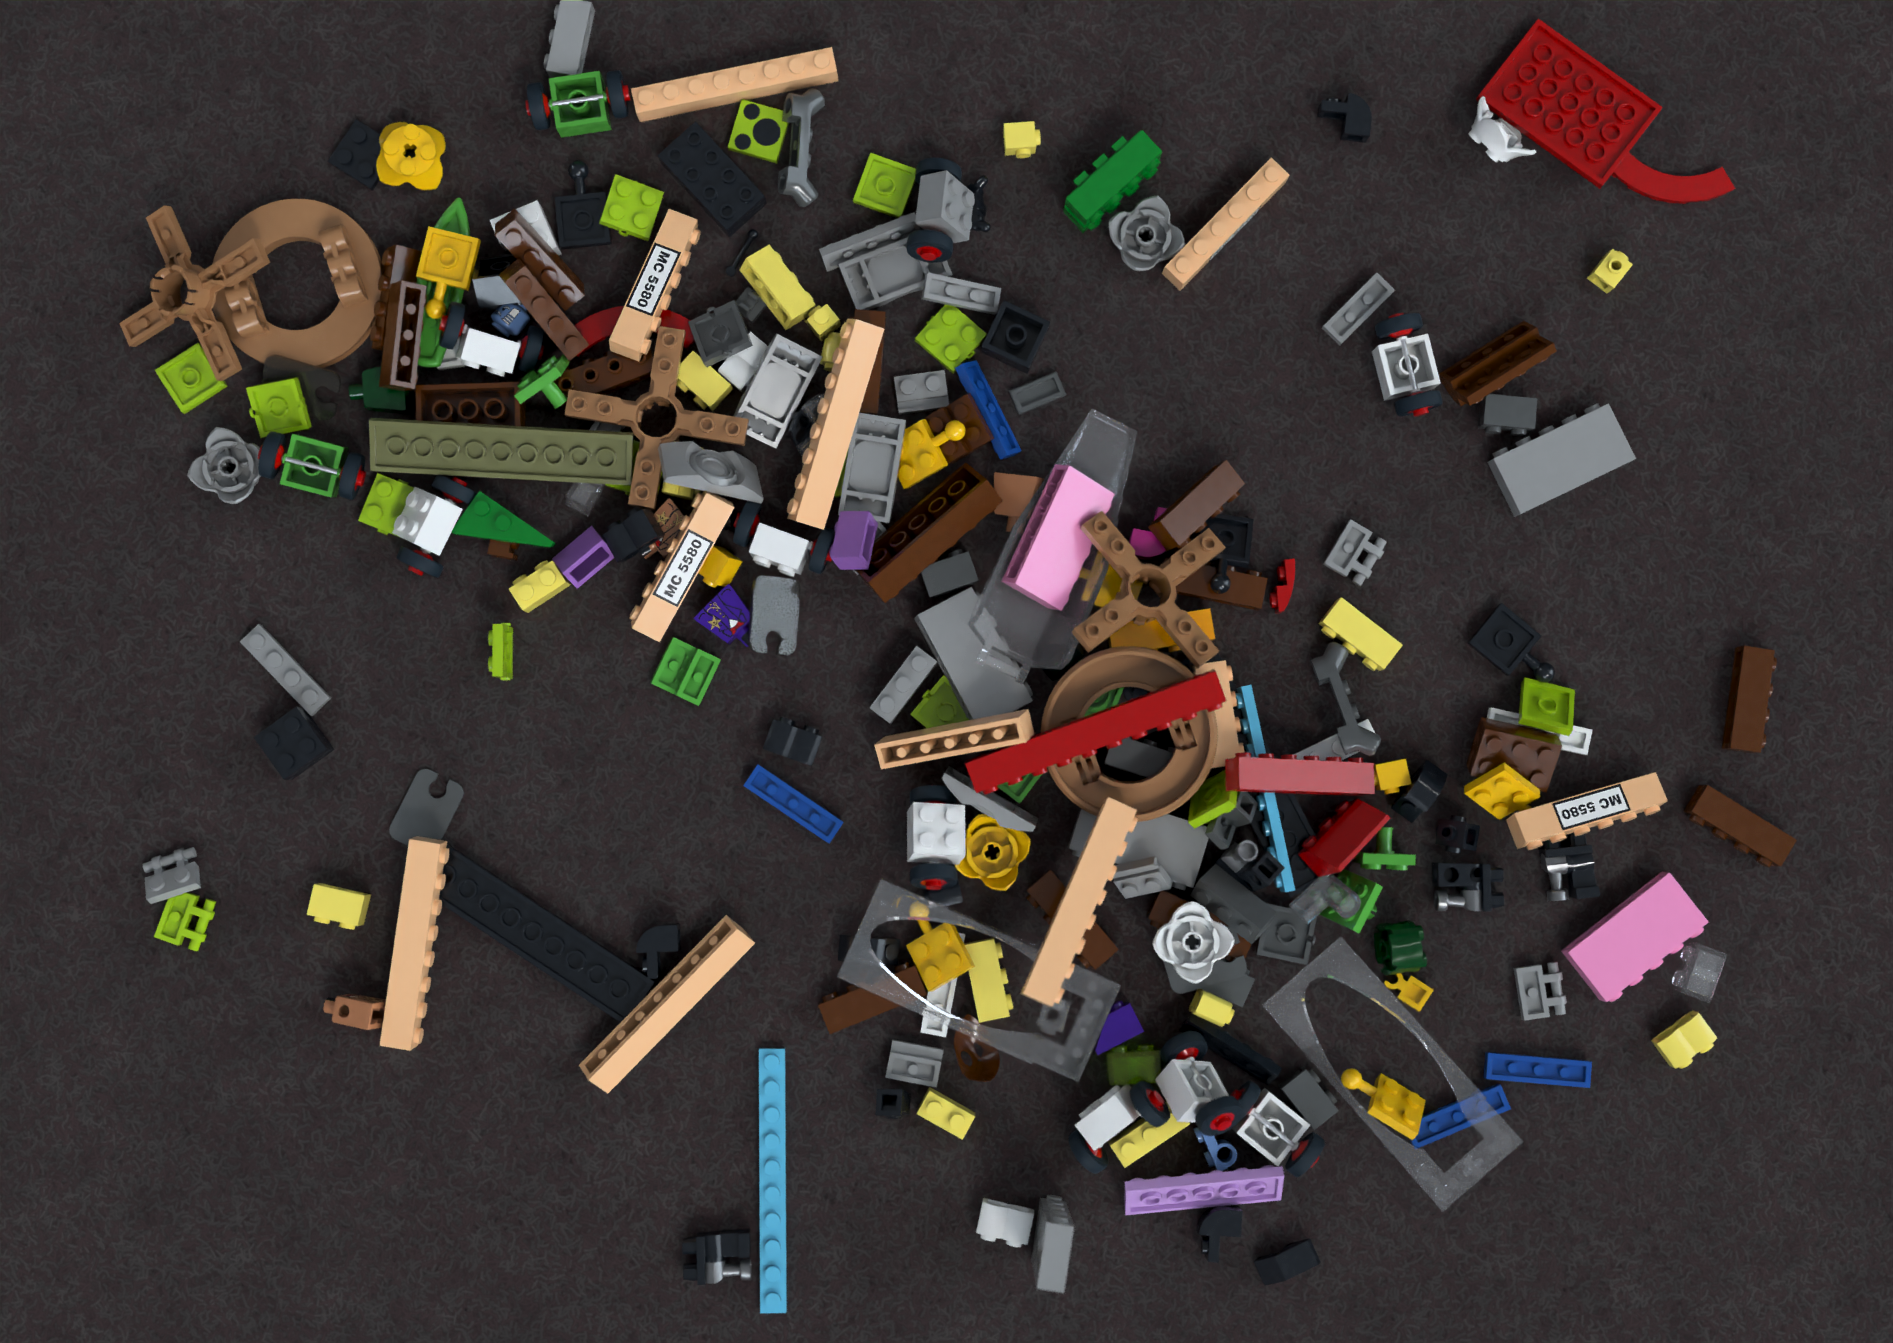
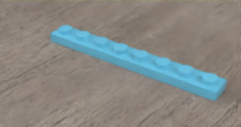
[1236,685,1295,892]

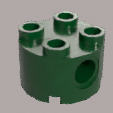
[1374,920,1427,976]

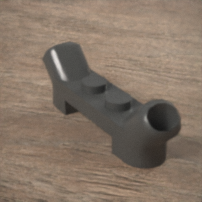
[778,88,825,207]
[1310,642,1381,756]

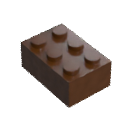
[1466,717,1562,793]

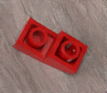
[1269,559,1295,614]

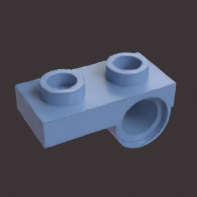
[1193,1124,1237,1171]

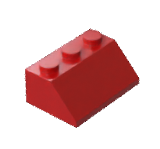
[1298,799,1390,877]

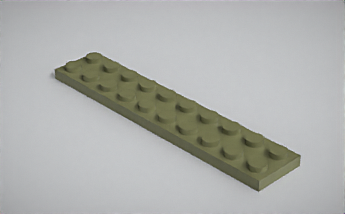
[369,418,633,486]

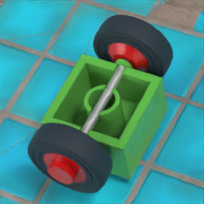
[526,70,631,138]
[258,431,366,500]

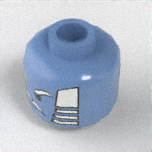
[491,303,530,337]

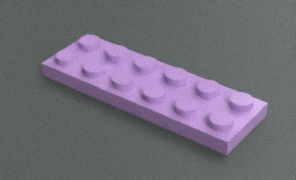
[1124,1165,1284,1215]

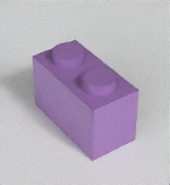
[830,511,878,570]
[552,526,614,589]

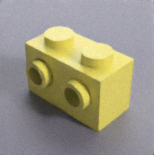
[509,560,571,613]

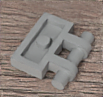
[1323,519,1387,586]
[143,847,201,904]
[1513,962,1567,1021]

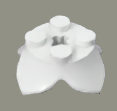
[1468,96,1536,162]
[1153,901,1235,983]

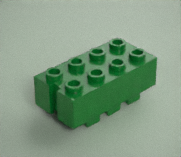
[1063,130,1162,233]

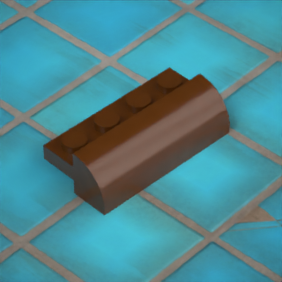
[1438,321,1557,406]

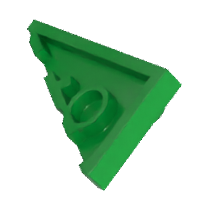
[452,491,555,548]

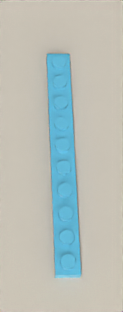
[759,1048,787,1313]

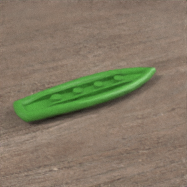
[416,198,470,367]

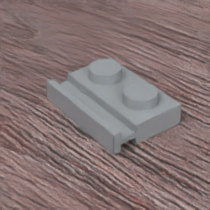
[894,370,949,415]
[1113,856,1173,899]
[885,1039,944,1088]

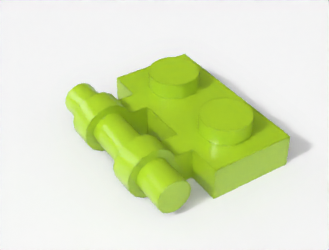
[154,892,216,951]

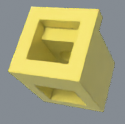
[805,304,841,341]

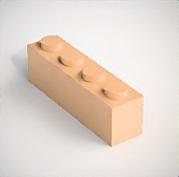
[1192,660,1245,768]

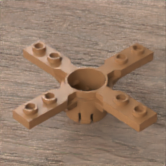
[119,205,270,381]
[564,326,749,509]
[1072,511,1226,669]

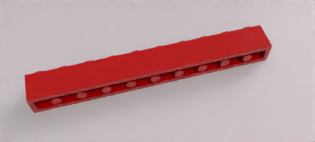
[965,669,1227,795]

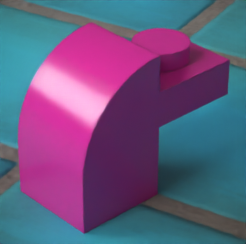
[1129,507,1166,559]

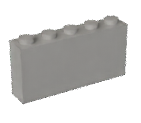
[1487,403,1636,517]
[914,587,1033,720]
[1068,808,1209,891]
[1031,1195,1074,1293]

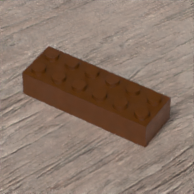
[855,462,1003,603]

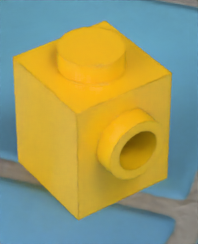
[698,545,743,588]
[1374,759,1411,795]

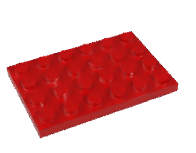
[1476,19,1663,189]

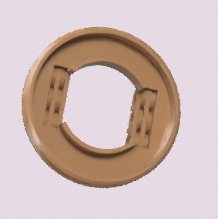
[212,199,384,371]
[1041,646,1218,822]

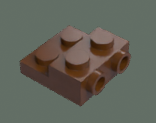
[922,393,995,464]

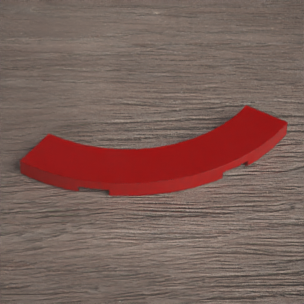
[1611,152,1735,204]
[574,306,695,358]

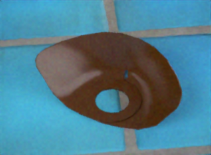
[954,1014,1000,1082]

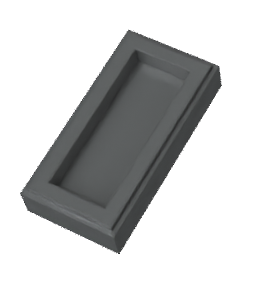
[1009,372,1066,415]

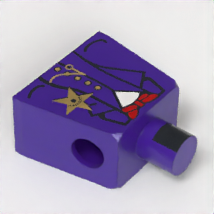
[694,584,758,647]

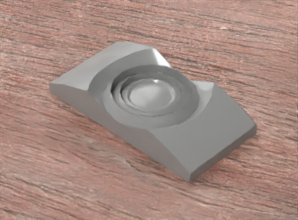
[838,237,952,310]
[734,333,823,448]
[838,413,906,523]
[658,441,764,504]
[942,766,1038,832]

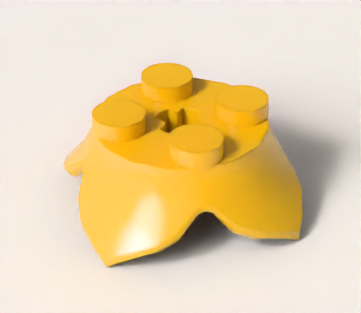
[376,122,446,190]
[954,814,1030,891]

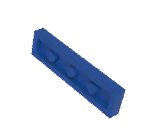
[955,360,1022,460]
[743,764,844,844]
[1484,1052,1592,1088]
[1409,1083,1511,1149]

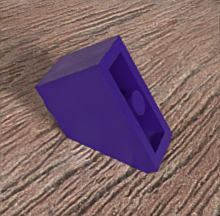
[1094,1000,1144,1055]

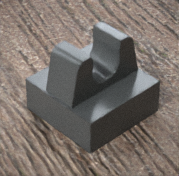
[736,287,767,323]

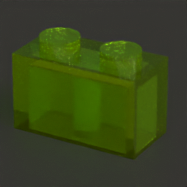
[1106,1044,1161,1085]

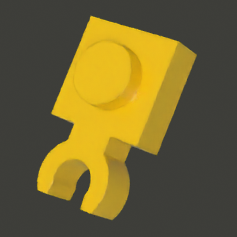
[1383,973,1433,1012]

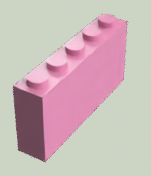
[1002,464,1115,611]
[1561,872,1709,1002]

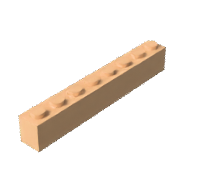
[631,47,838,122]
[787,319,884,530]
[1020,797,1138,1007]
[380,836,449,1051]
[579,915,755,1093]

